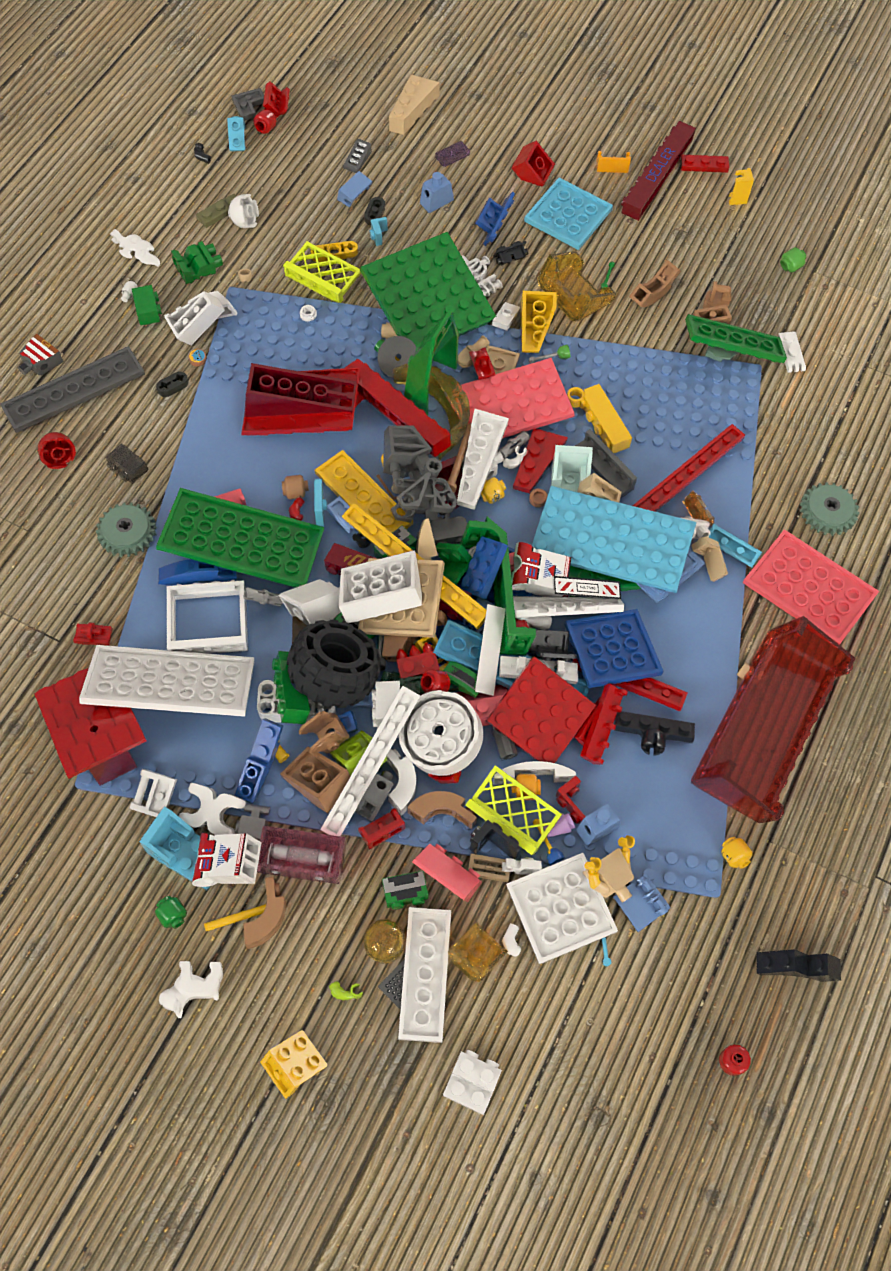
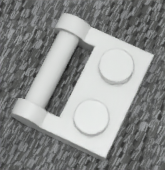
[130,769,177,817]

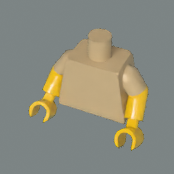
[583,835,635,903]

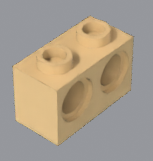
[577,473,621,503]

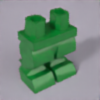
[171,241,223,284]

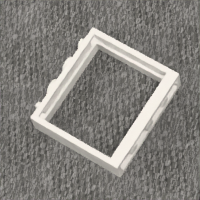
[167,580,248,654]

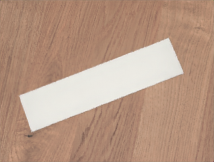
[475,604,506,696]

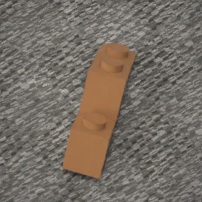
[382,610,447,662]

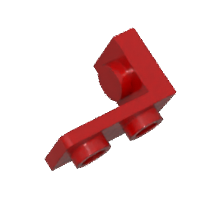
[556,776,586,824]

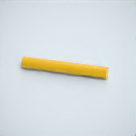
[204,904,266,932]

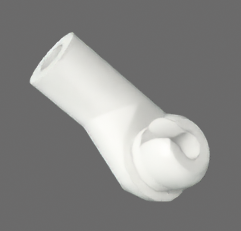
[502,923,521,957]

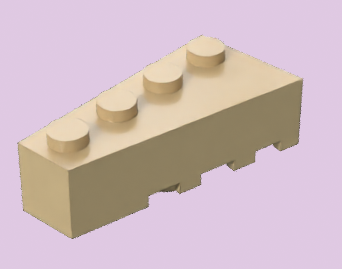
[389,75,440,135]

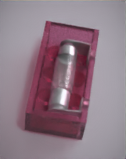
[257,826,347,884]

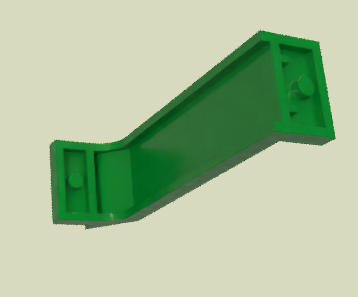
[460,516,536,656]

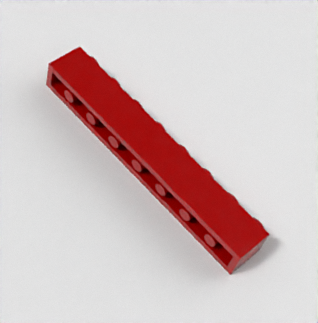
[345,359,451,457]

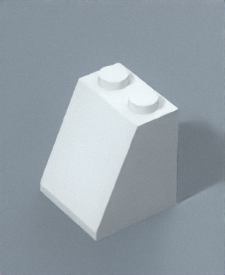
[278,579,341,625]

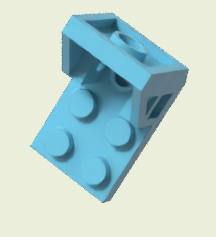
[139,807,210,891]

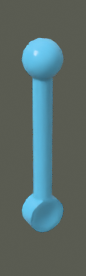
[602,937,611,966]

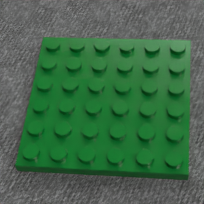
[360,232,497,347]

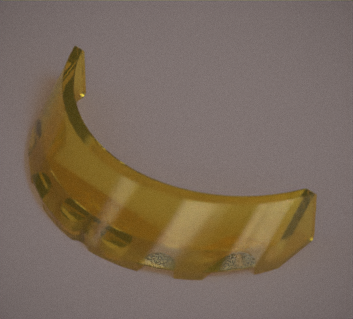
[393,363,470,460]

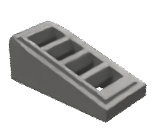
[343,139,372,173]

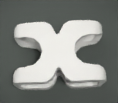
[178,783,246,835]

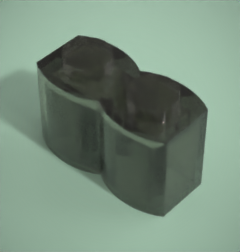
[105,443,149,484]

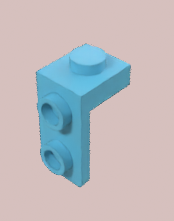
[227,116,245,151]

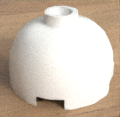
[228,194,259,228]

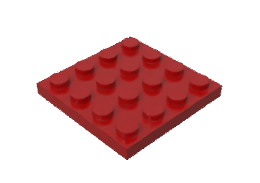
[486,656,596,763]

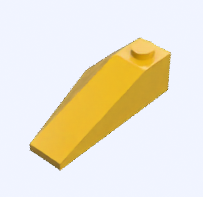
[520,291,557,353]

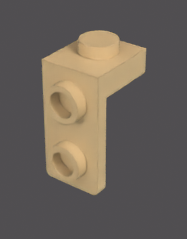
[691,537,728,582]

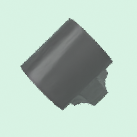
[492,726,518,760]

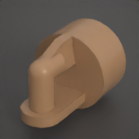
[703,281,732,309]

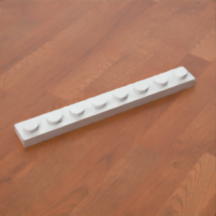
[320,686,420,840]

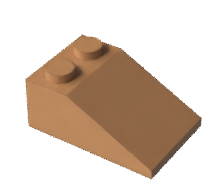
[280,746,351,813]

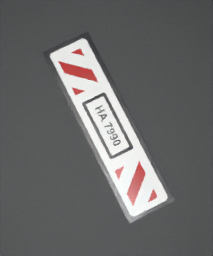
[554,576,621,599]

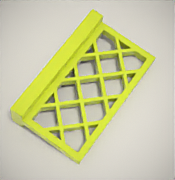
[283,242,361,303]
[465,765,562,855]

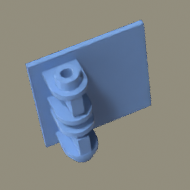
[613,873,671,932]

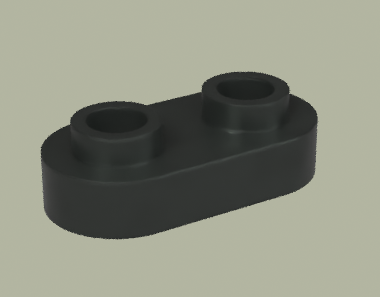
[364,197,385,226]

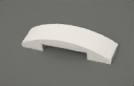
[493,761,576,785]

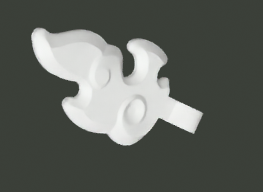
[110,229,160,267]

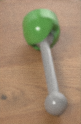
[529,345,571,363]

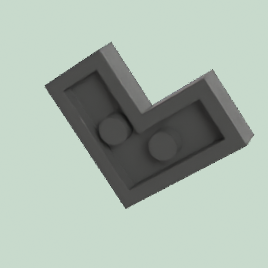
[231,88,264,121]

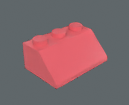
[455,685,508,726]
[412,844,482,902]

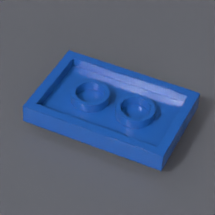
[460,536,508,600]

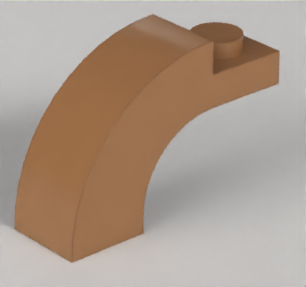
[629,260,681,307]
[408,791,477,830]
[243,877,286,949]

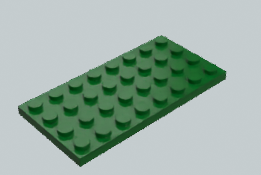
[156,488,325,588]

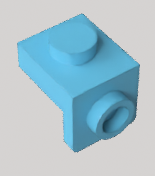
[369,217,388,246]

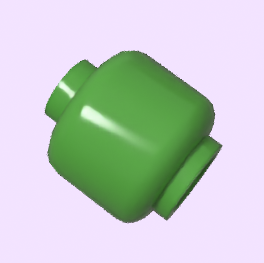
[780,247,806,273]

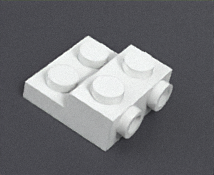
[443,1050,502,1115]

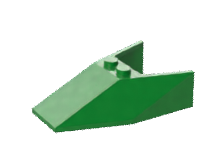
[404,310,459,416]

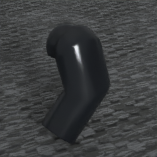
[194,143,211,164]

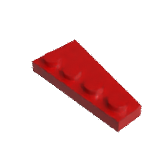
[513,428,568,494]

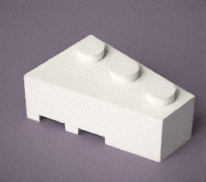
[164,291,225,346]

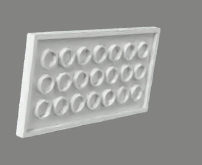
[79,645,254,716]

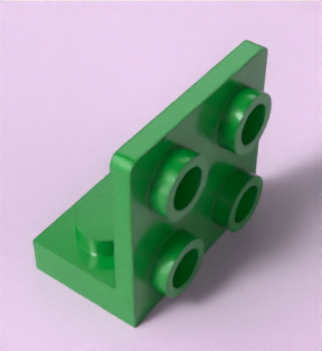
[436,543,472,585]

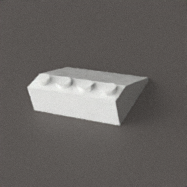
[339,550,422,623]

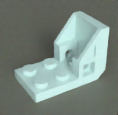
[551,445,593,492]

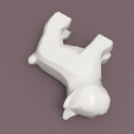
[159,961,223,1018]

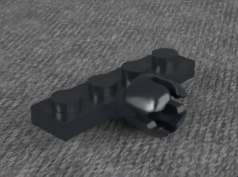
[614,711,695,756]

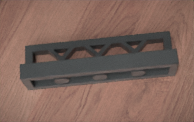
[575,429,637,499]

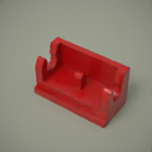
[358,808,405,850]

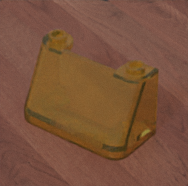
[538,251,617,321]

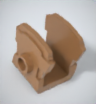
[299,711,349,754]

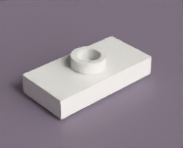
[492,302,520,331]

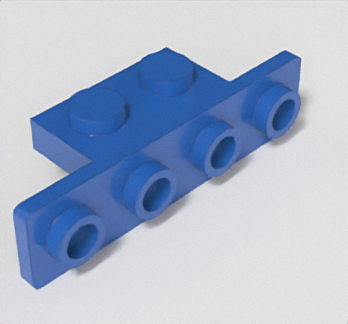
[475,191,515,246]

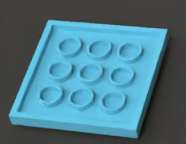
[524,178,613,250]

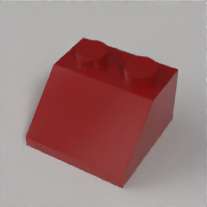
[511,140,555,187]

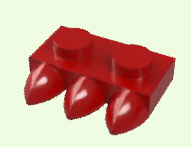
[396,642,440,679]

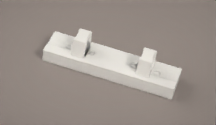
[499,656,578,684]

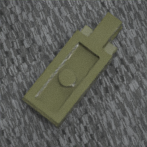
[196,194,236,228]

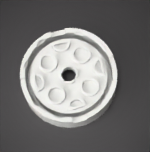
[398,690,483,776]

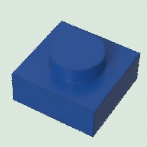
[338,711,359,734]

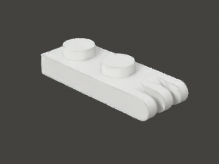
[778,332,806,373]

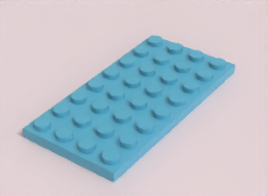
[532,486,696,593]

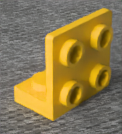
[260,1030,327,1099]

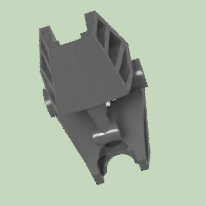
[383,426,457,523]

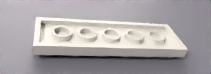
[398,907,451,1043]

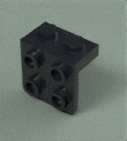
[528,629,577,662]
[470,820,520,859]

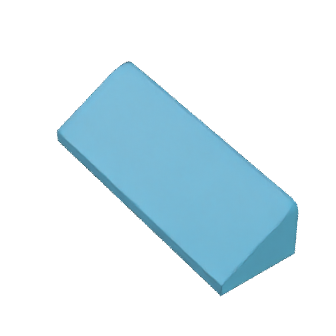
[709,524,762,568]

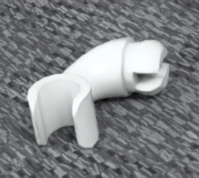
[503,446,527,469]

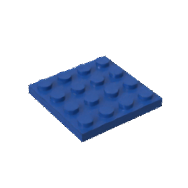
[564,609,663,688]

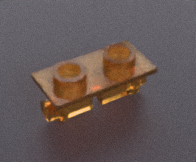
[683,490,715,526]

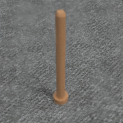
[443,423,472,493]

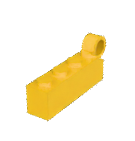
[567,384,632,453]

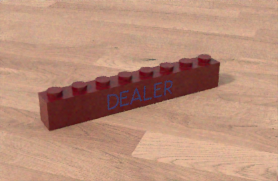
[621,121,696,221]

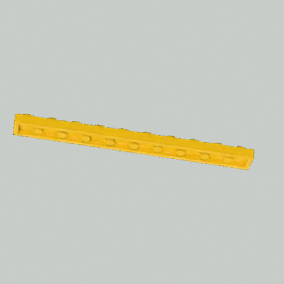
[342,503,487,629]

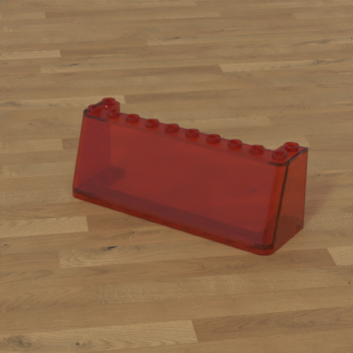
[691,616,856,823]

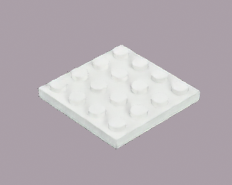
[506,853,618,965]

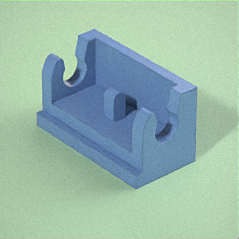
[337,171,373,207]

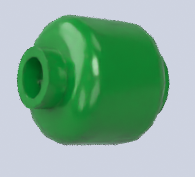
[155,896,187,929]

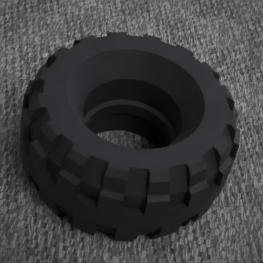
[287,620,381,708]

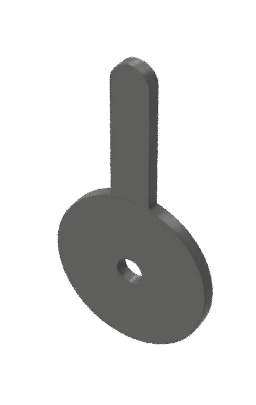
[377,336,448,389]

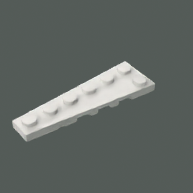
[457,409,509,510]
[513,596,624,620]

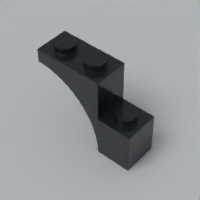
[757,949,841,982]

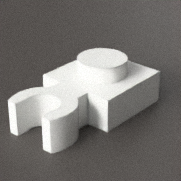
[502,857,542,875]

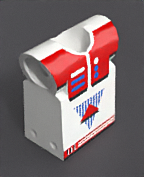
[511,542,572,597]
[192,833,262,887]

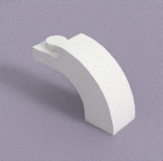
[386,749,416,816]

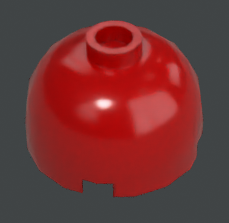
[37,432,76,469]

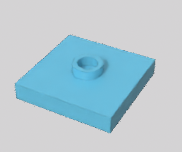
[314,479,327,527]

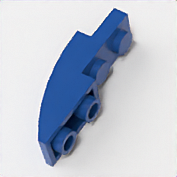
[158,559,237,585]
[235,718,284,803]

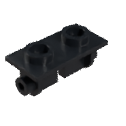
[493,241,529,265]

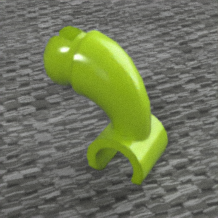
[329,981,363,1000]

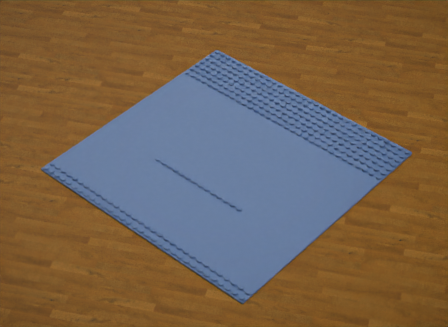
[75,287,762,898]

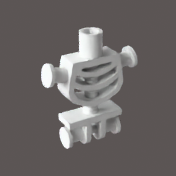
[462,255,503,297]

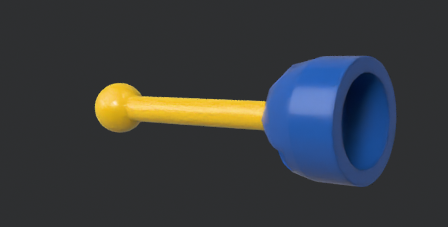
[533,819,565,866]

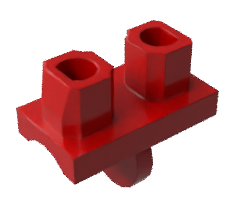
[469,347,495,380]
[73,622,113,646]

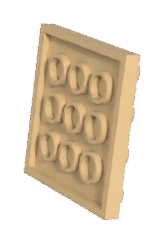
[358,558,445,638]

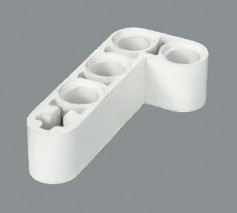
[257,680,336,722]

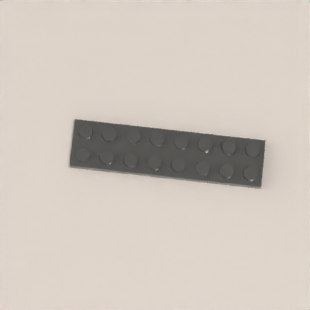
[0,346,145,433]

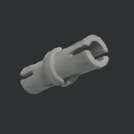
[497,431,530,459]
[243,587,283,607]

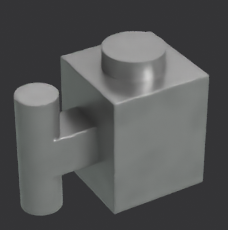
[235,803,270,843]

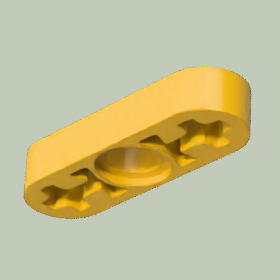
[310,241,358,262]

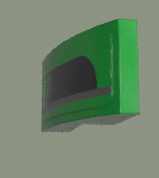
[443,661,479,698]

